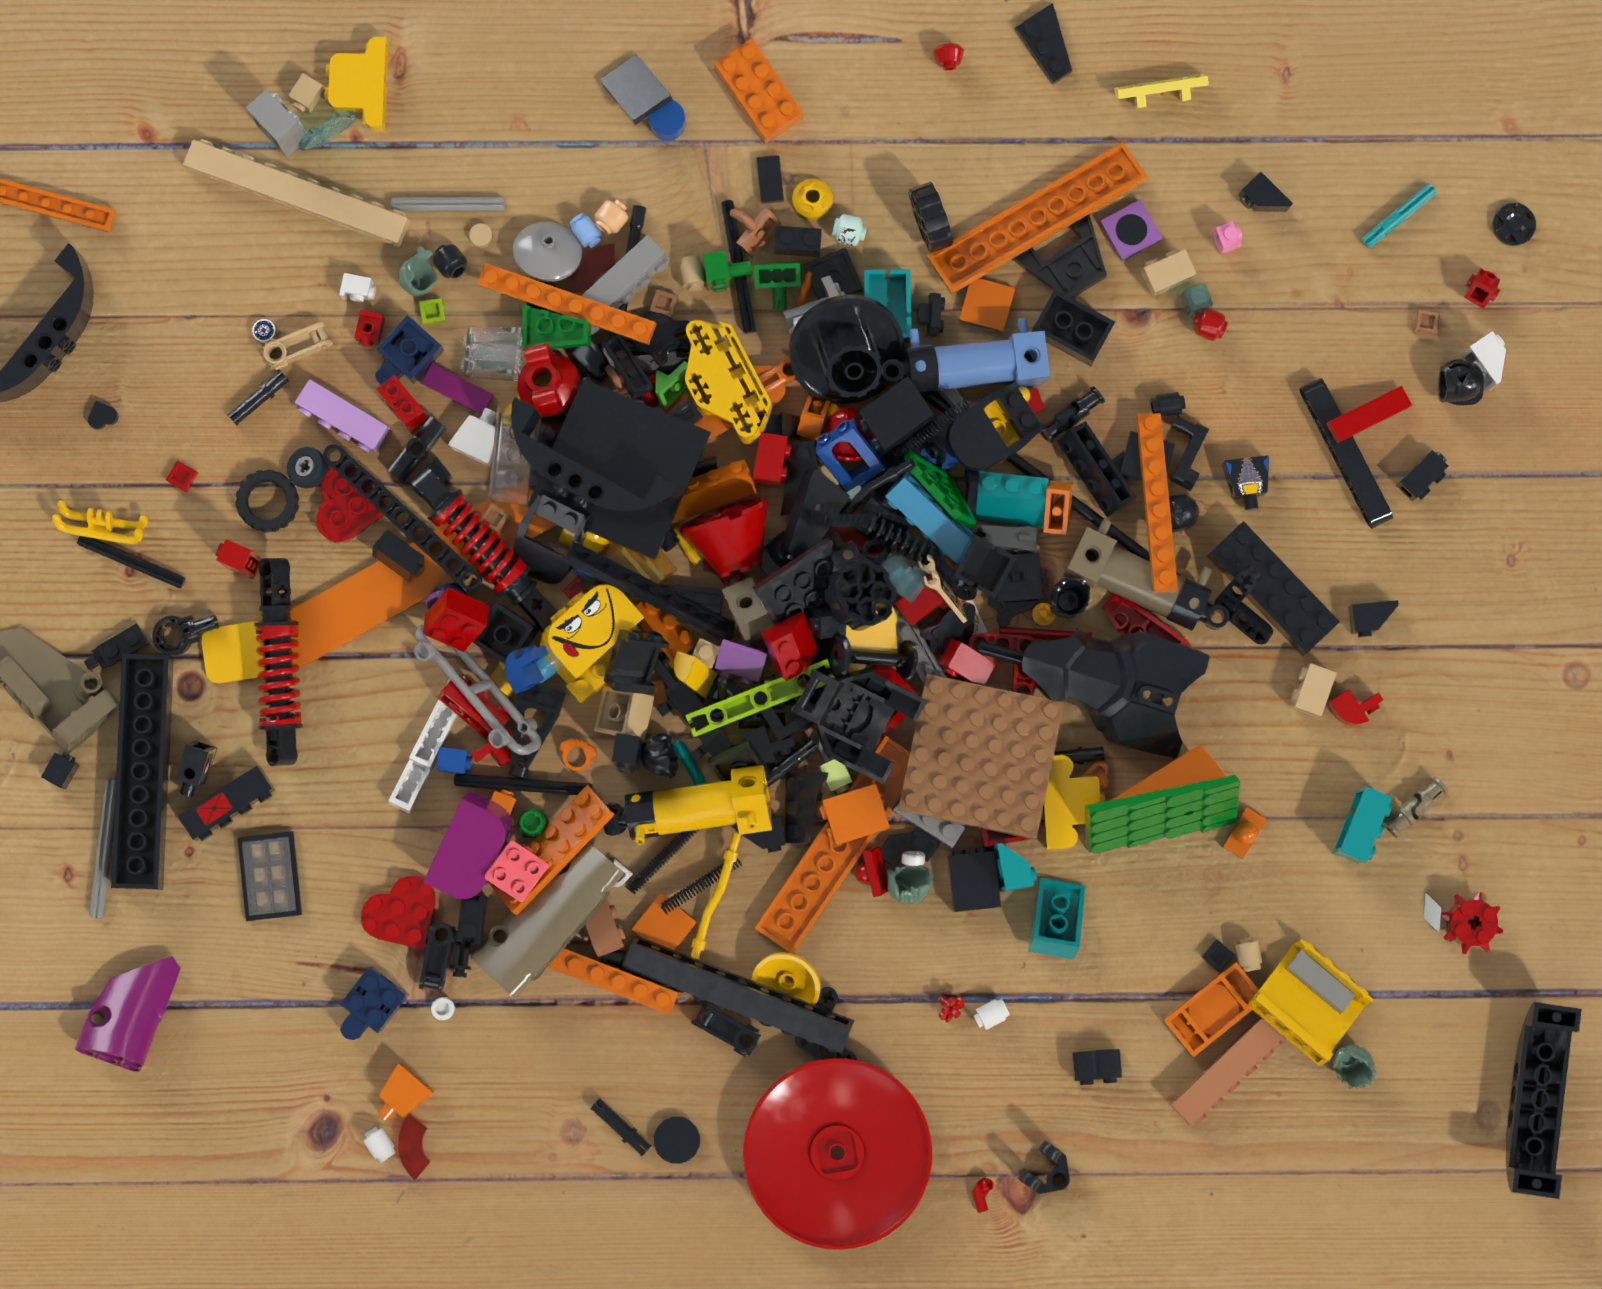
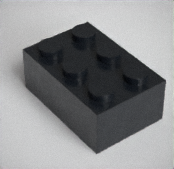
[1032,289,1115,367]

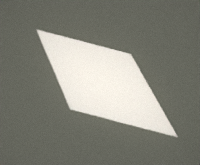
[1423,893,1442,932]

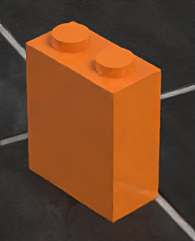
[819,784,890,846]

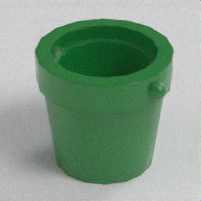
[518,808,549,838]

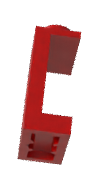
[376,375,429,434]

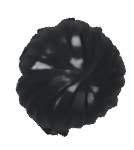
[1050,576,1091,619]
[641,734,679,778]

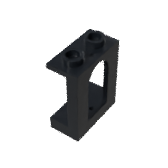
[751,672,813,741]

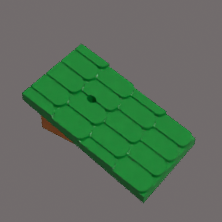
[1085,744,1240,854]

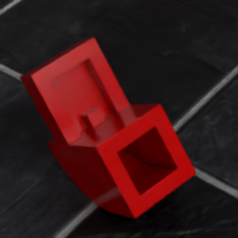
[1326,689,1383,726]

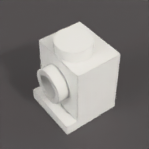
[339,273,376,302]

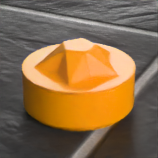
[1032,603,1055,627]

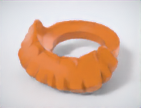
[559,738,597,771]

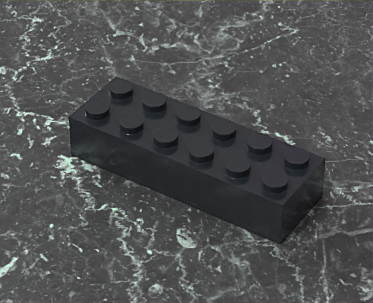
[1207,521,1340,656]

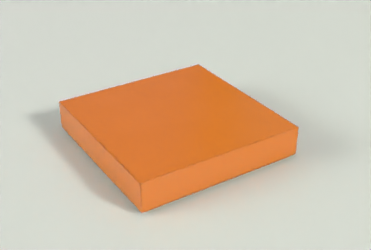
[959,278,1015,333]
[631,893,697,950]

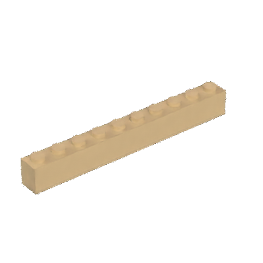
[183,139,410,248]

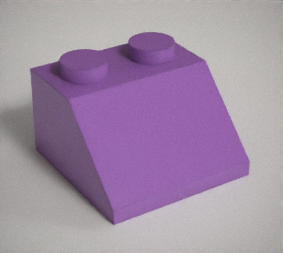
[715,639,768,686]

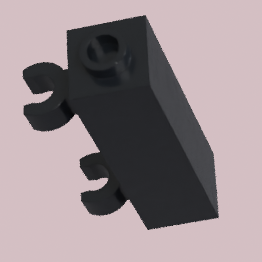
[657,680,733,762]

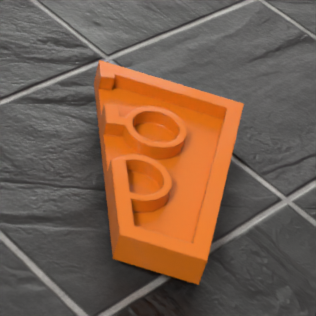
[636,601,699,669]

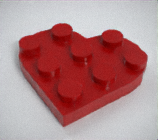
[316,466,388,544]
[361,876,436,950]

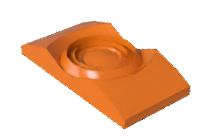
[1163,962,1259,1057]

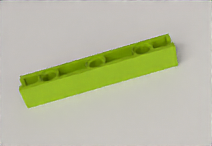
[685,659,835,737]

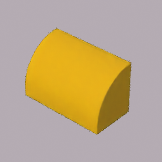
[673,651,717,699]

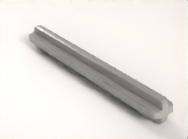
[391,197,505,211]

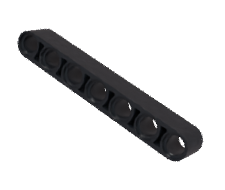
[1299,378,1393,529]

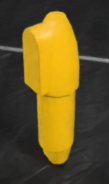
[674,527,703,566]

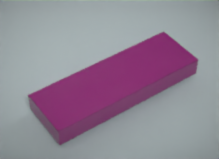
[422,363,494,415]

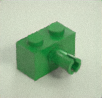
[703,251,752,293]
[754,261,802,310]

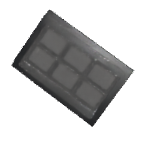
[237,831,302,922]

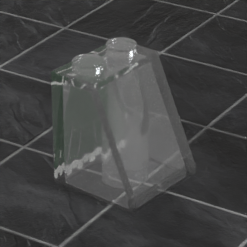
[460,327,523,381]

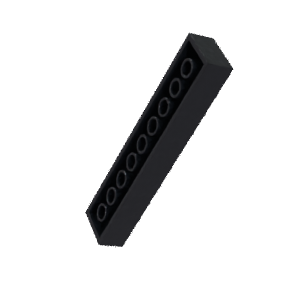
[111,654,174,890]

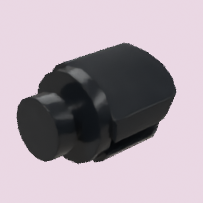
[450,941,471,978]

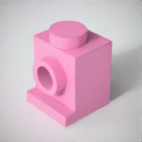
[1212,221,1242,255]

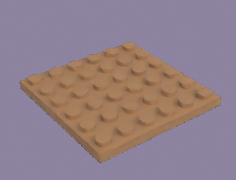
[898,674,1065,840]

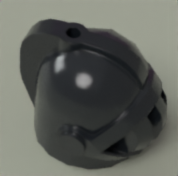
[1438,359,1484,406]

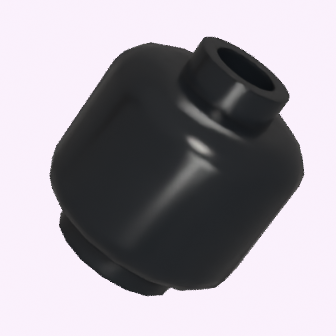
[433,244,467,279]

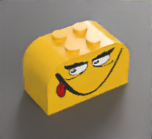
[540,585,644,684]

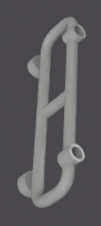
[414,624,541,755]

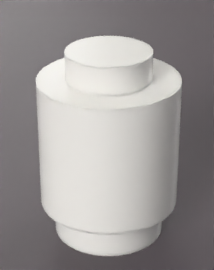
[973,999,1010,1030]
[363,1127,396,1163]

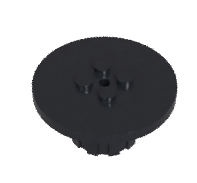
[789,295,905,404]

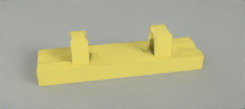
[1114,74,1209,108]

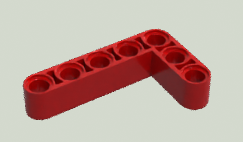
[968,632,1036,696]

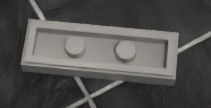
[1286,950,1355,1014]

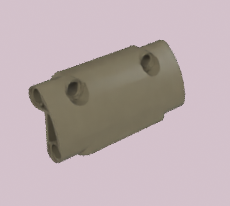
[471,842,625,999]

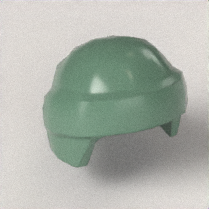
[399,247,437,296]

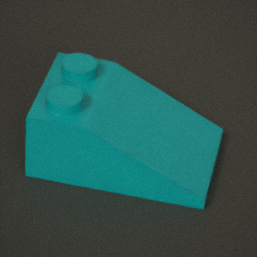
[1028,877,1085,960]

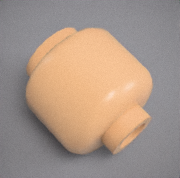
[594,200,628,235]

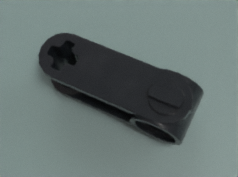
[419,922,458,993]
[691,1002,761,1057]

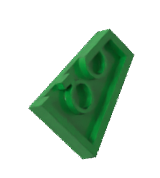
[522,305,591,350]

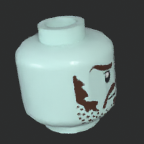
[832,214,867,246]

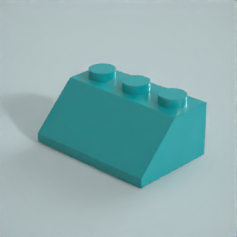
[976,471,1050,528]
[993,843,1037,892]

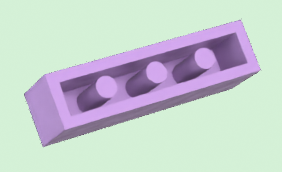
[295,379,390,453]

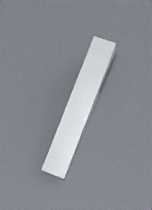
[388,679,457,814]

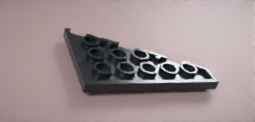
[752,537,835,695]

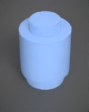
[569,213,602,248]

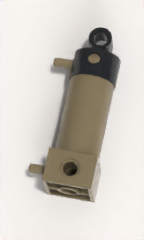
[1064,519,1229,631]
[722,532,889,647]

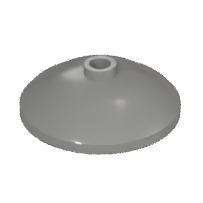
[513,222,582,282]

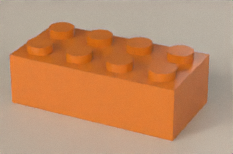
[714,38,803,144]

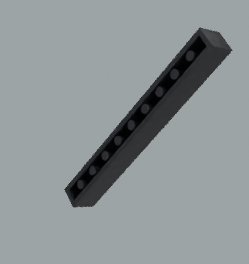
[623,936,855,1053]

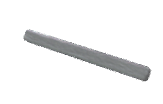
[90,779,116,918]

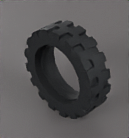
[235,469,299,532]

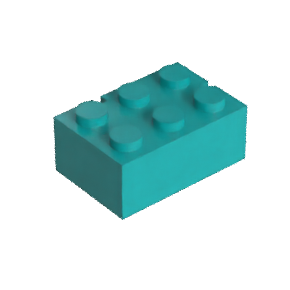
[864,269,911,343]
[1333,787,1393,864]

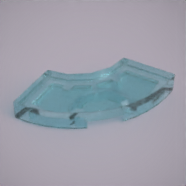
[298,111,357,151]

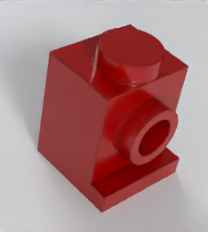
[354,310,385,347]

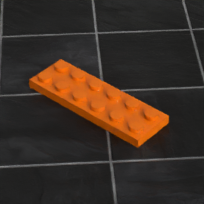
[490,785,615,916]

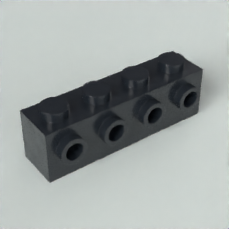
[1057,421,1136,518]

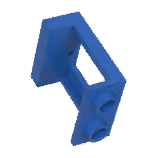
[816,418,886,492]

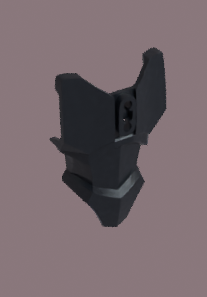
[1022,628,1210,758]

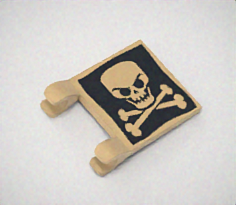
[918,555,967,623]

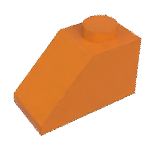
[796,393,831,441]

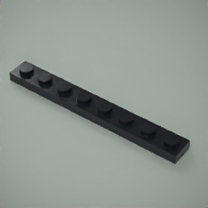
[566,541,735,641]

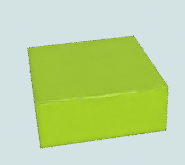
[419,298,446,326]

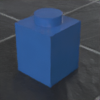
[436,747,472,774]

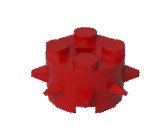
[1441,892,1503,955]

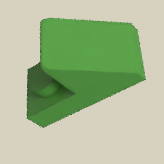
[655,361,697,410]

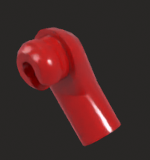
[972,1178,994,1213]

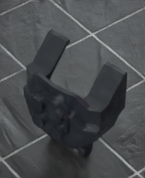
[791,668,927,784]

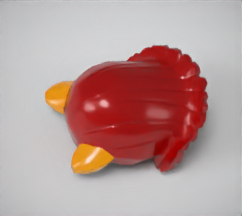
[824,404,869,461]

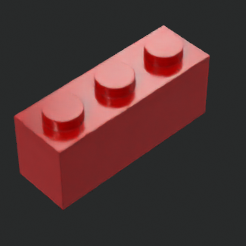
[215,539,262,580]

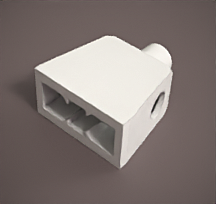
[448,408,500,467]

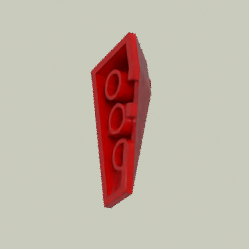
[1102,593,1192,648]

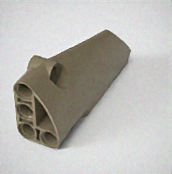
[0,627,120,754]

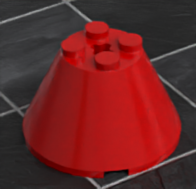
[678,497,768,578]

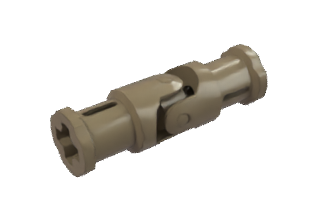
[1383,777,1449,838]

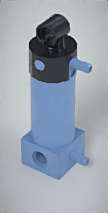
[879,318,1050,393]

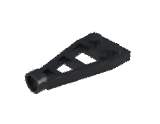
[508,685,566,779]

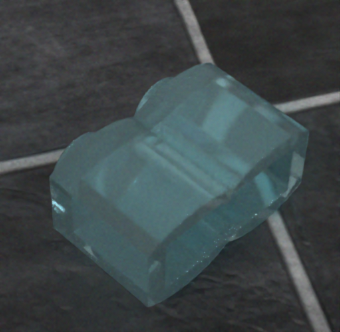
[881,553,926,604]

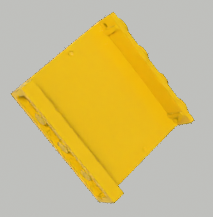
[1247,938,1374,1067]

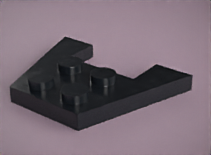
[1011,214,1107,299]

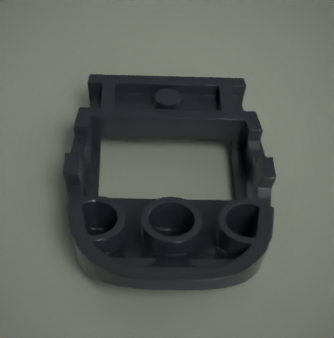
[946,382,1044,471]
[512,489,592,584]

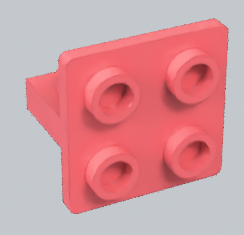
[484,839,549,902]

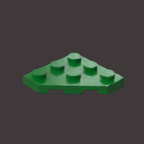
[903,450,977,529]

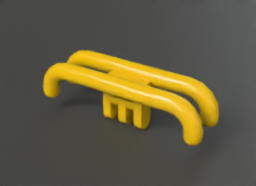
[52,500,148,545]

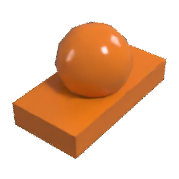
[1222,807,1267,859]

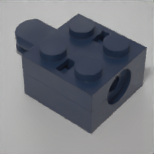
[375,315,444,385]
[340,967,409,1040]

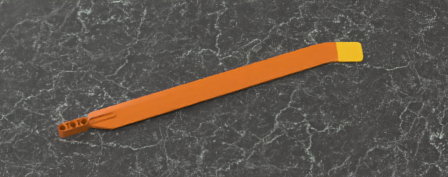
[201,357,797,684]

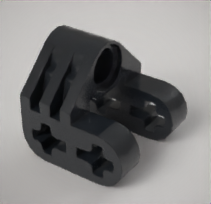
[1017,1140,1070,1194]

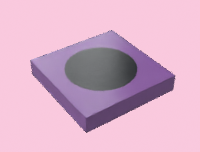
[1100,199,1162,261]

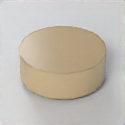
[469,223,493,247]

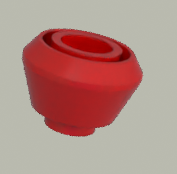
[933,43,964,71]

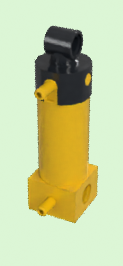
[603,765,772,845]

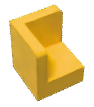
[489,661,514,697]

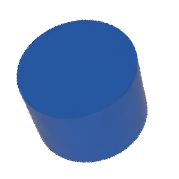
[648,100,686,141]

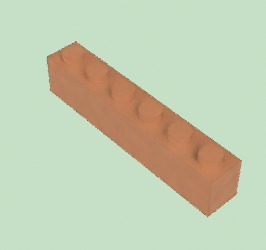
[1169,1017,1287,1125]

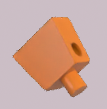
[377,1063,434,1122]

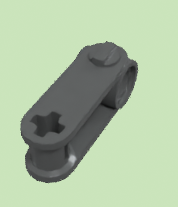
[970,525,1038,553]

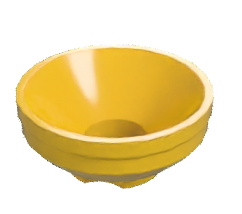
[792,179,833,220]

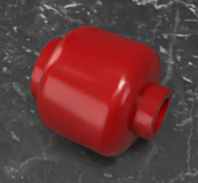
[1192,308,1228,341]

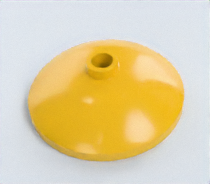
[751,952,821,1005]

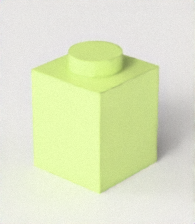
[819,759,852,795]

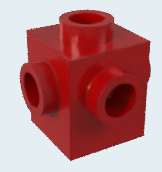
[1464,268,1500,309]

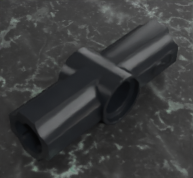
[388,416,447,483]

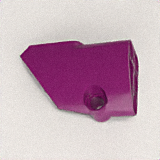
[75,956,181,1072]

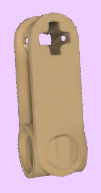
[262,322,333,371]

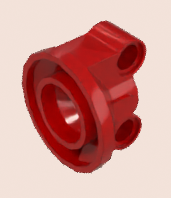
[517,343,581,417]

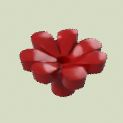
[939,996,965,1023]

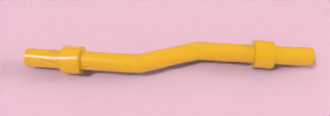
[690,833,741,960]

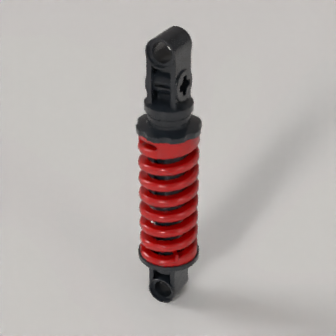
[410,468,558,633]
[254,558,303,766]

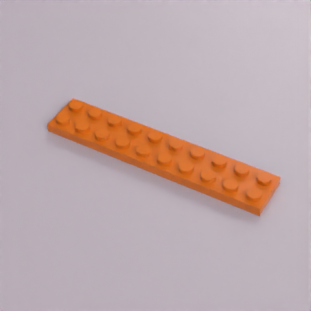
[927,142,1147,294]
[754,736,910,954]

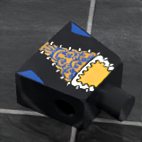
[1222,455,1269,511]

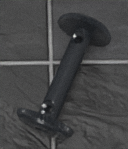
[829,635,918,681]

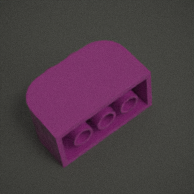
[423,791,513,899]

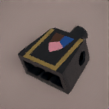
[176,741,218,797]

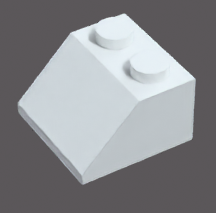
[1461,331,1506,392]

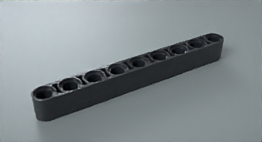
[323,444,483,592]

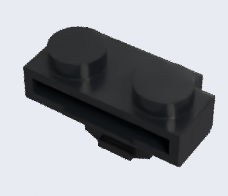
[917,293,945,337]

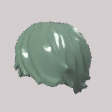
[888,865,934,905]
[1332,1045,1376,1089]

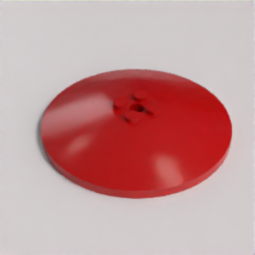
[743,1058,932,1250]

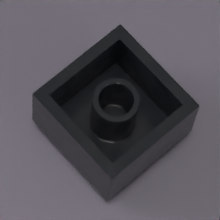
[473,602,540,664]

